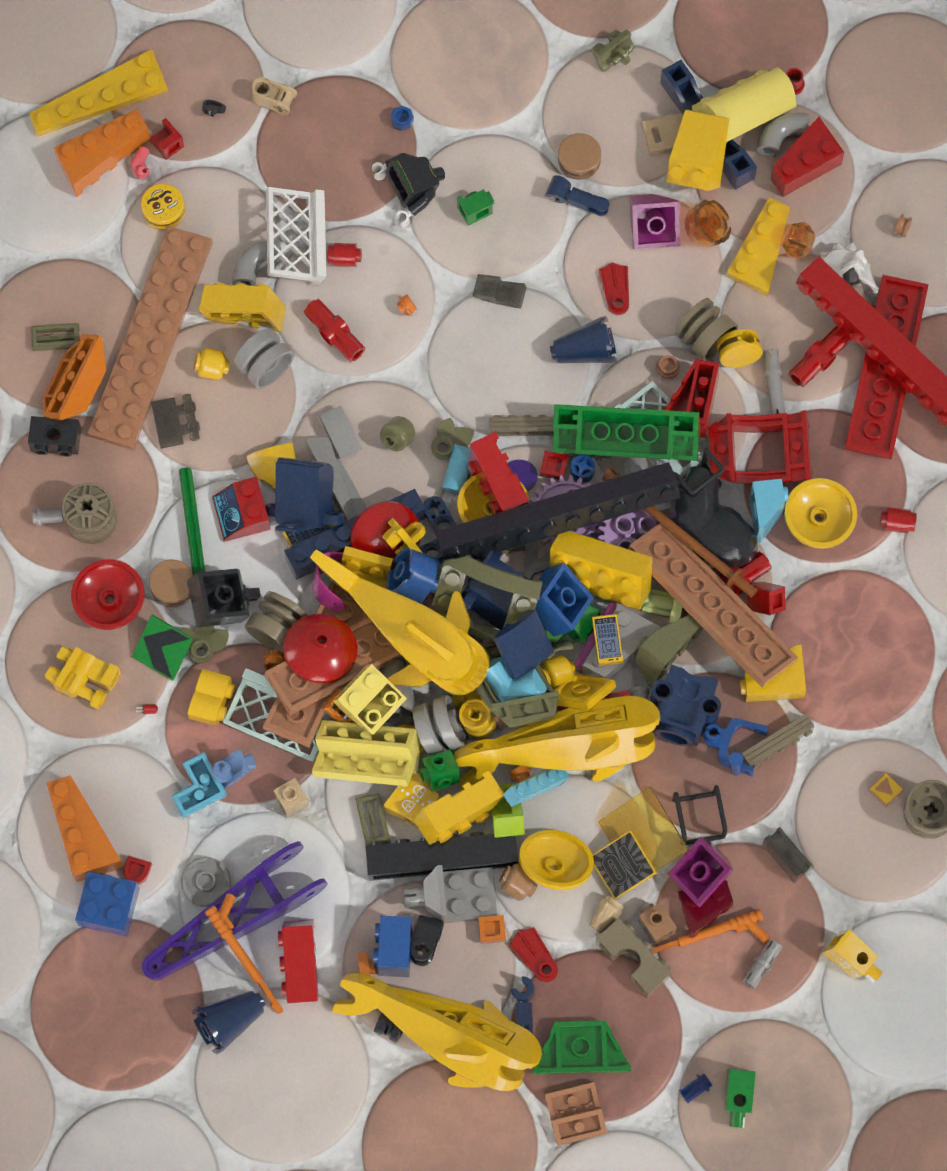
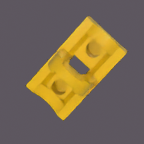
[382,518,426,555]

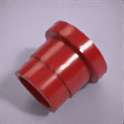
[786,68,805,95]

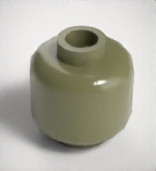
[380,416,415,452]

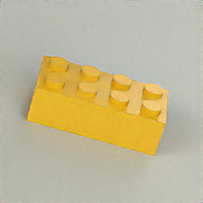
[550,531,653,610]

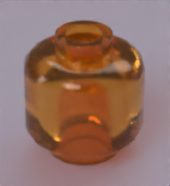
[782,222,816,258]

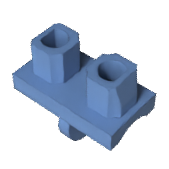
[212,750,256,789]

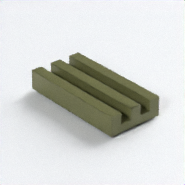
[31,323,80,351]
[355,793,391,846]

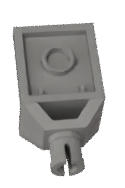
[404,865,497,923]

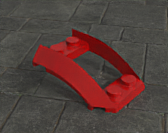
[708,410,813,484]

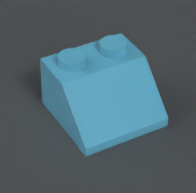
[749,479,788,543]

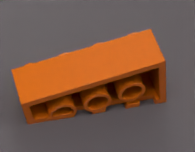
[54,109,150,197]
[46,775,124,882]

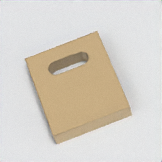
[642,113,683,156]

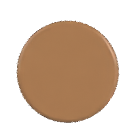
[558,133,601,180]
[149,559,193,607]

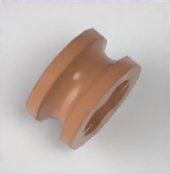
[894,214,912,237]

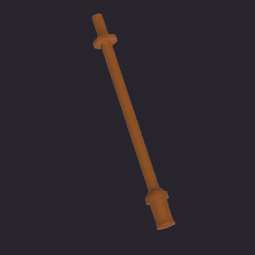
[601,468,758,598]

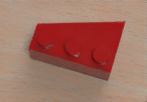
[771,117,844,197]
[665,359,720,438]
[278,920,319,1003]

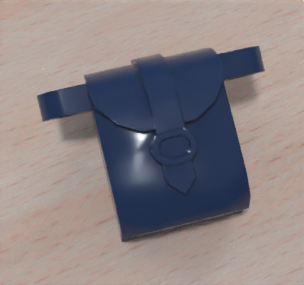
[266,457,344,533]
[462,551,532,630]

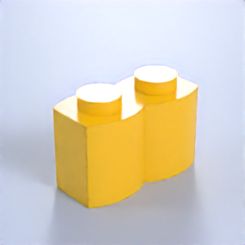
[187,669,235,727]

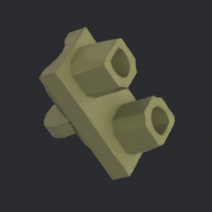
[592,29,635,72]

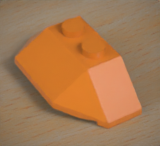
[42,334,106,420]

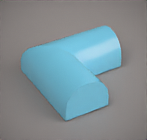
[441,444,471,495]
[485,656,547,702]
[171,752,227,819]

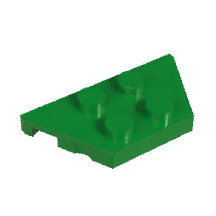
[533,1020,632,1075]

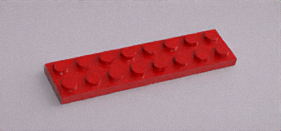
[844,274,929,460]

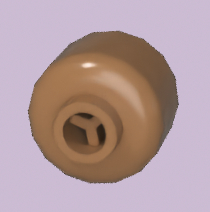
[499,863,538,901]

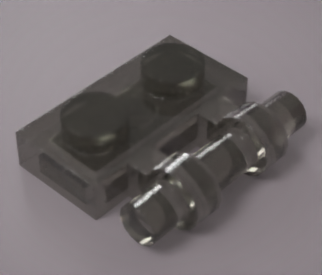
[151,394,200,449]

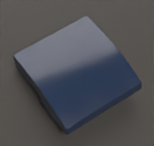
[493,610,554,679]

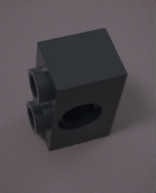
[28,416,82,457]

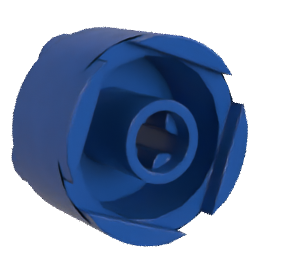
[386,548,439,604]

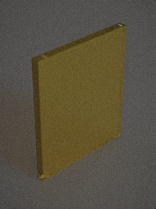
[598,787,689,871]

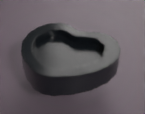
[202,99,226,117]

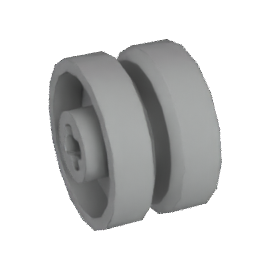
[233,328,295,389]
[413,695,467,755]

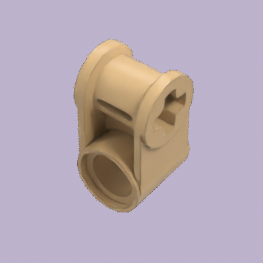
[252,77,298,115]

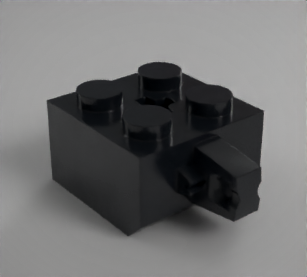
[187,568,261,628]

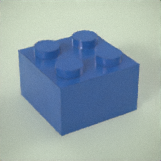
[535,563,594,637]
[75,872,140,937]
[373,916,412,977]

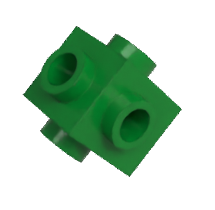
[420,749,459,792]

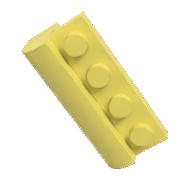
[692,67,797,142]
[312,720,420,787]

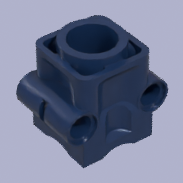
[650,664,721,747]

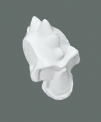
[820,242,878,295]

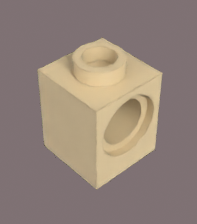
[273,778,309,818]

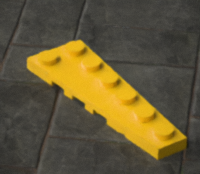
[29,49,168,137]

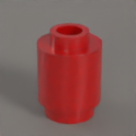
[327,243,362,267]
[880,507,917,533]

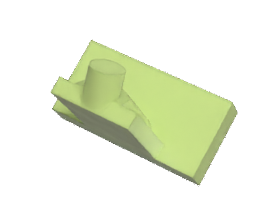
[642,589,682,624]

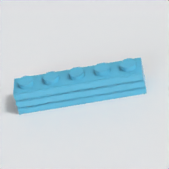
[503,769,570,807]

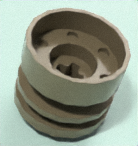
[674,298,738,361]
[62,483,117,544]
[245,591,308,654]
[904,780,947,839]

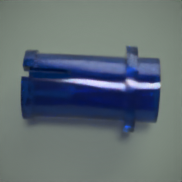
[678,1073,713,1104]

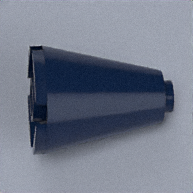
[550,316,617,363]
[192,991,265,1054]

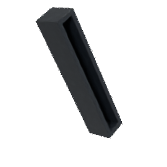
[365,832,518,881]

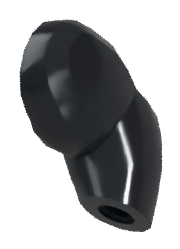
[669,466,758,568]

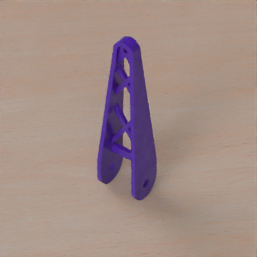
[142,841,328,981]

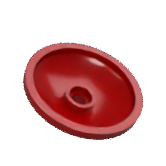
[350,501,421,570]
[71,559,145,630]
[283,614,358,683]

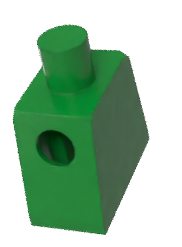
[725,1069,756,1128]

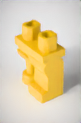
[45,646,121,710]

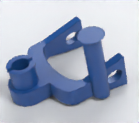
[703,718,768,777]

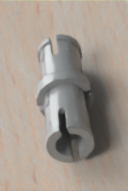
[742,939,783,990]

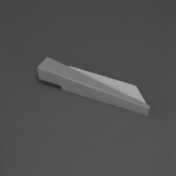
[305,437,367,521]

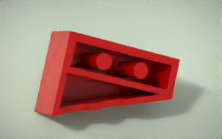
[467,431,529,514]

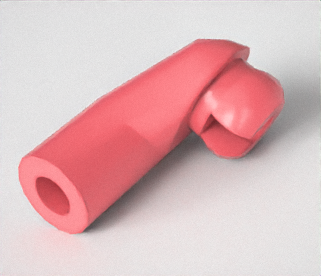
[130,146,150,179]

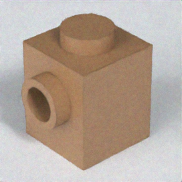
[638,902,677,946]

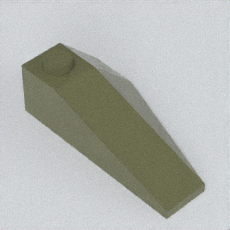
[635,614,704,689]

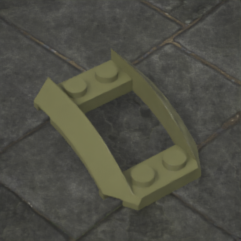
[431,554,542,643]
[476,641,560,728]

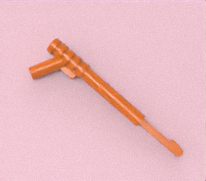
[205,894,283,1014]
[651,909,771,954]

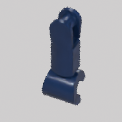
[545,175,610,216]
[511,976,535,1034]

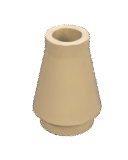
[589,895,624,934]

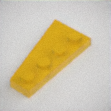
[726,197,790,297]

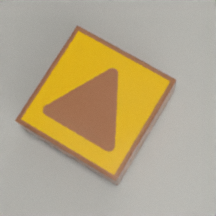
[868,772,904,808]

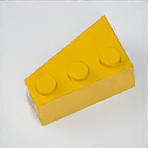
[199,283,286,332]
[413,770,504,845]

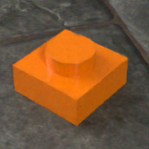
[478,915,506,944]
[357,952,375,976]

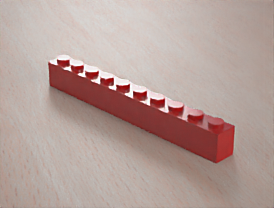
[796,256,947,426]

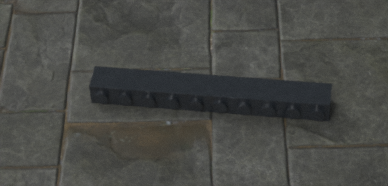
[435,462,680,560]

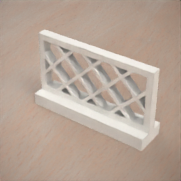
[266,187,326,286]

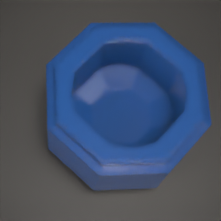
[391,106,414,131]

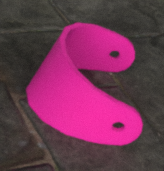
[312,551,345,612]

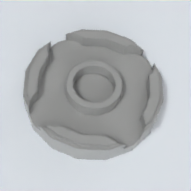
[181,857,231,908]

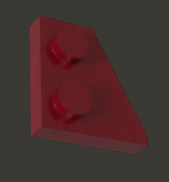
[678,880,733,938]

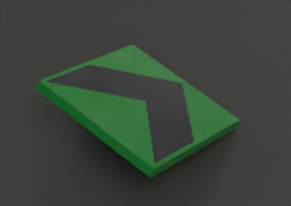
[132,614,194,681]

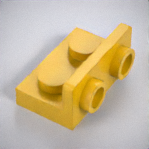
[342,546,393,588]

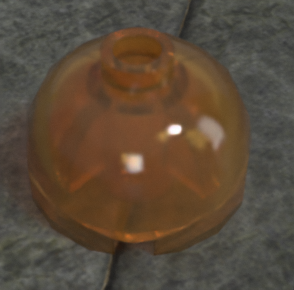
[685,199,731,248]

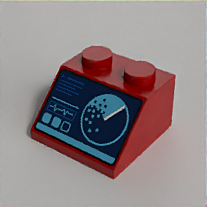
[212,476,271,542]

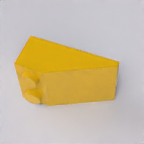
[666,110,730,191]

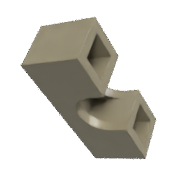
[596,918,671,998]

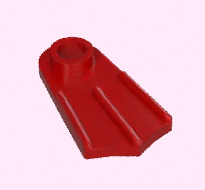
[599,262,629,315]
[509,927,558,982]

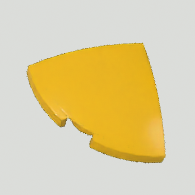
[246,442,296,490]

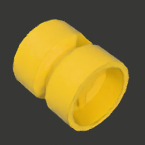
[459,699,496,740]

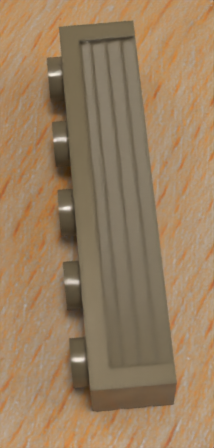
[490,415,554,436]
[742,714,815,769]

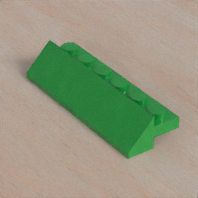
[553,404,700,461]

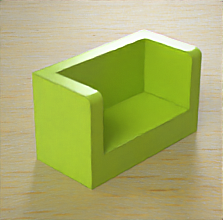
[491,783,525,838]

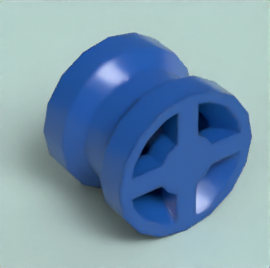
[570,455,595,484]

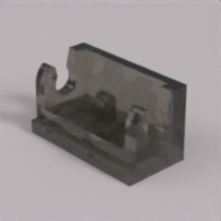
[762,827,814,883]

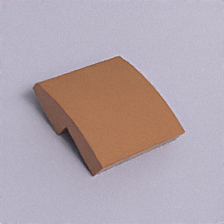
[544,1081,607,1146]

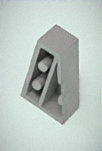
[582,604,662,679]

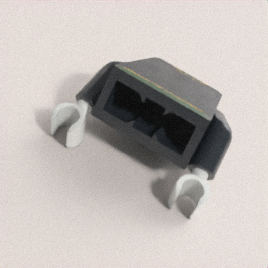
[372,153,445,227]

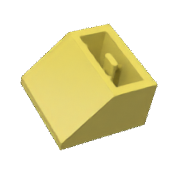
[332,664,407,735]

